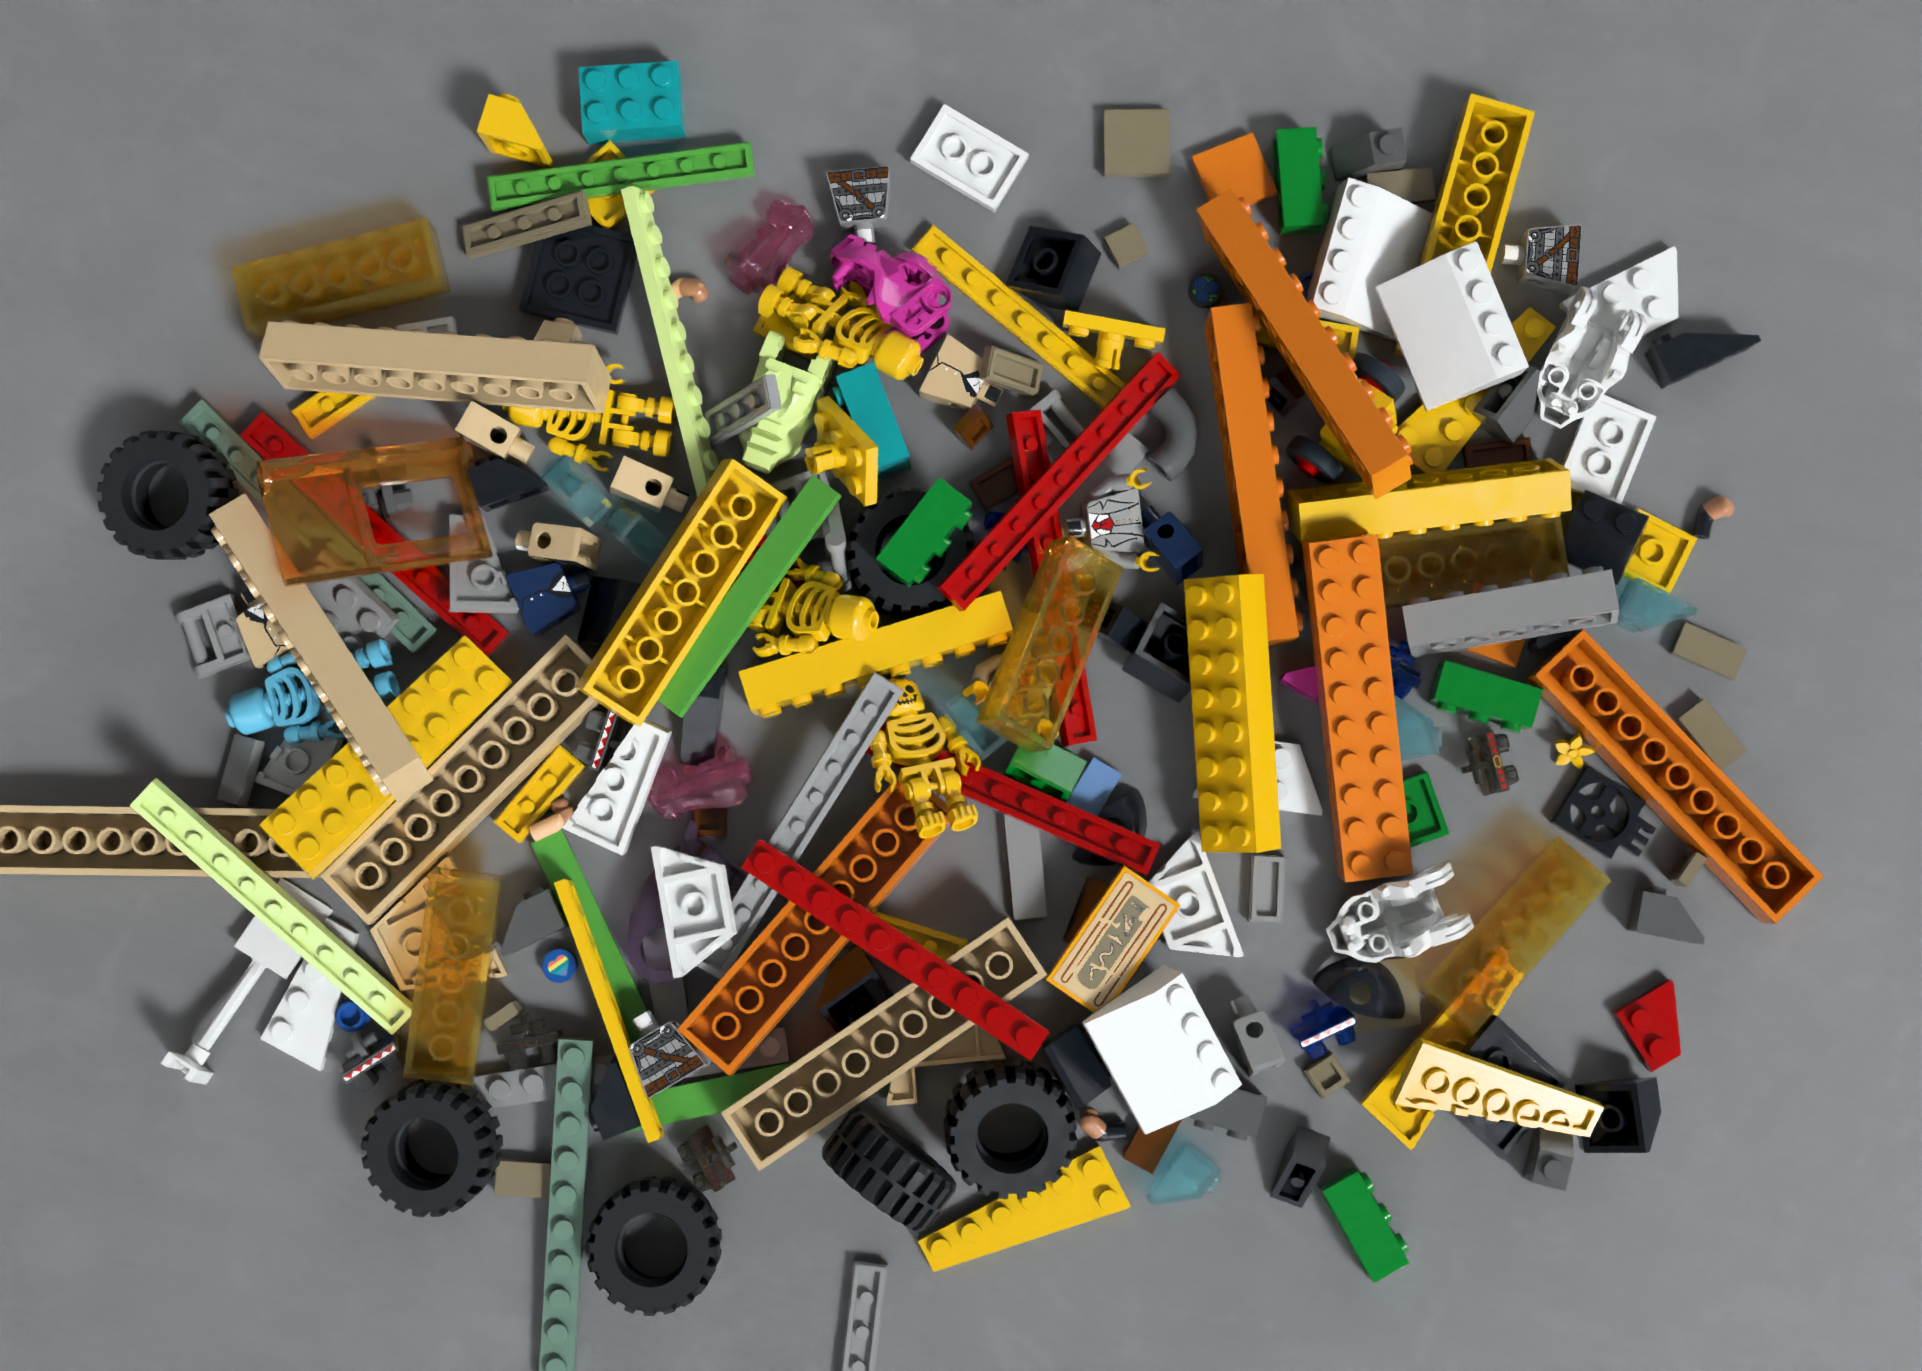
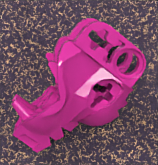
[830,234,952,356]

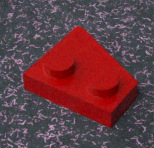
[1612,979,1681,1072]

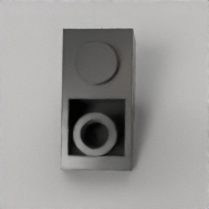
[1189,1088,1268,1141]

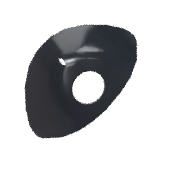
[1072,789,1147,866]
[1312,957,1405,1019]

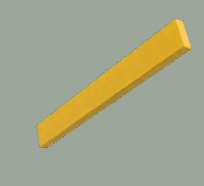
[912,225,1125,409]
[554,879,665,1143]

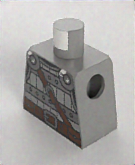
[827,166,891,246]
[1500,225,1582,295]
[1230,995,1286,1078]
[629,1010,708,1099]

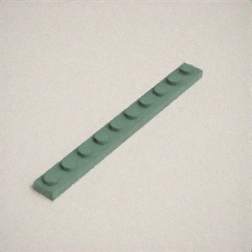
[178,399,440,655]
[539,1037,595,1371]

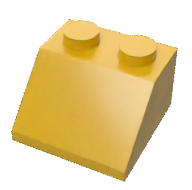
[477,93,555,168]

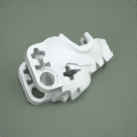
[1536,286,1647,429]
[1326,862,1474,963]

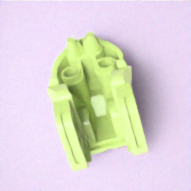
[738,330,836,474]

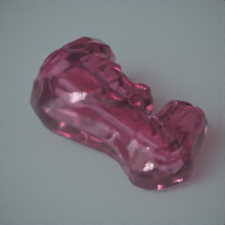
[724,199,815,296]
[647,744,753,820]

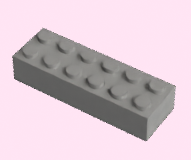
[1402,566,1619,658]

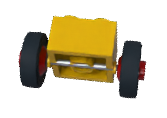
[1285,353,1405,485]

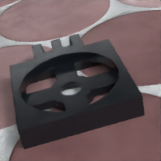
[1550,766,1656,859]

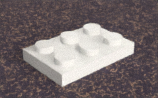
[910,104,1029,213]
[1562,395,1656,504]

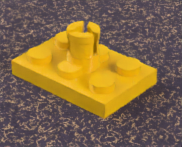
[1062,310,1166,370]
[805,396,878,507]

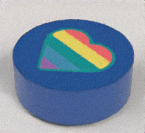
[542,949,578,983]

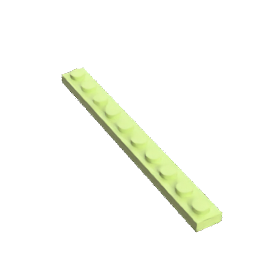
[621,186,719,498]
[129,778,418,1035]

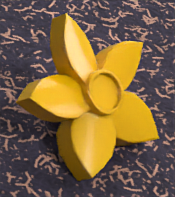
[1555,733,1595,769]

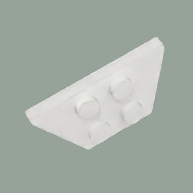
[1559,246,1679,336]
[1192,741,1323,816]
[1148,833,1244,957]
[651,846,737,978]

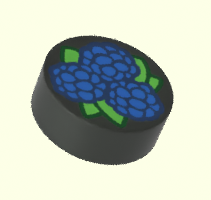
[1188,273,1222,308]

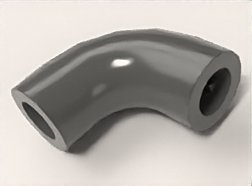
[1149,388,1199,481]

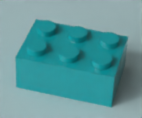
[578,61,686,145]
[832,362,911,480]

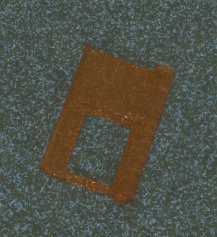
[256,437,493,587]

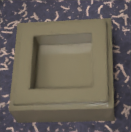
[1104,223,1149,269]
[1668,852,1707,886]
[483,1000,524,1031]
[1303,1051,1351,1099]

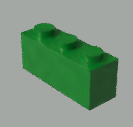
[1272,127,1328,236]
[876,477,973,588]
[1428,660,1543,734]
[1318,1167,1409,1283]

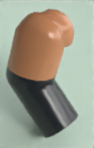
[1692,496,1735,539]
[1079,1107,1126,1142]

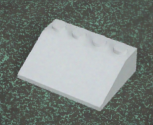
[1305,177,1433,341]
[1375,242,1529,411]
[1082,964,1242,1134]

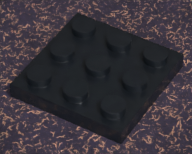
[519,225,637,335]
[1448,1014,1568,1160]

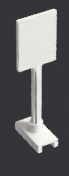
[161,878,333,1085]

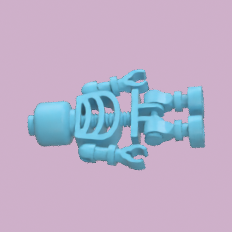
[225,639,400,743]

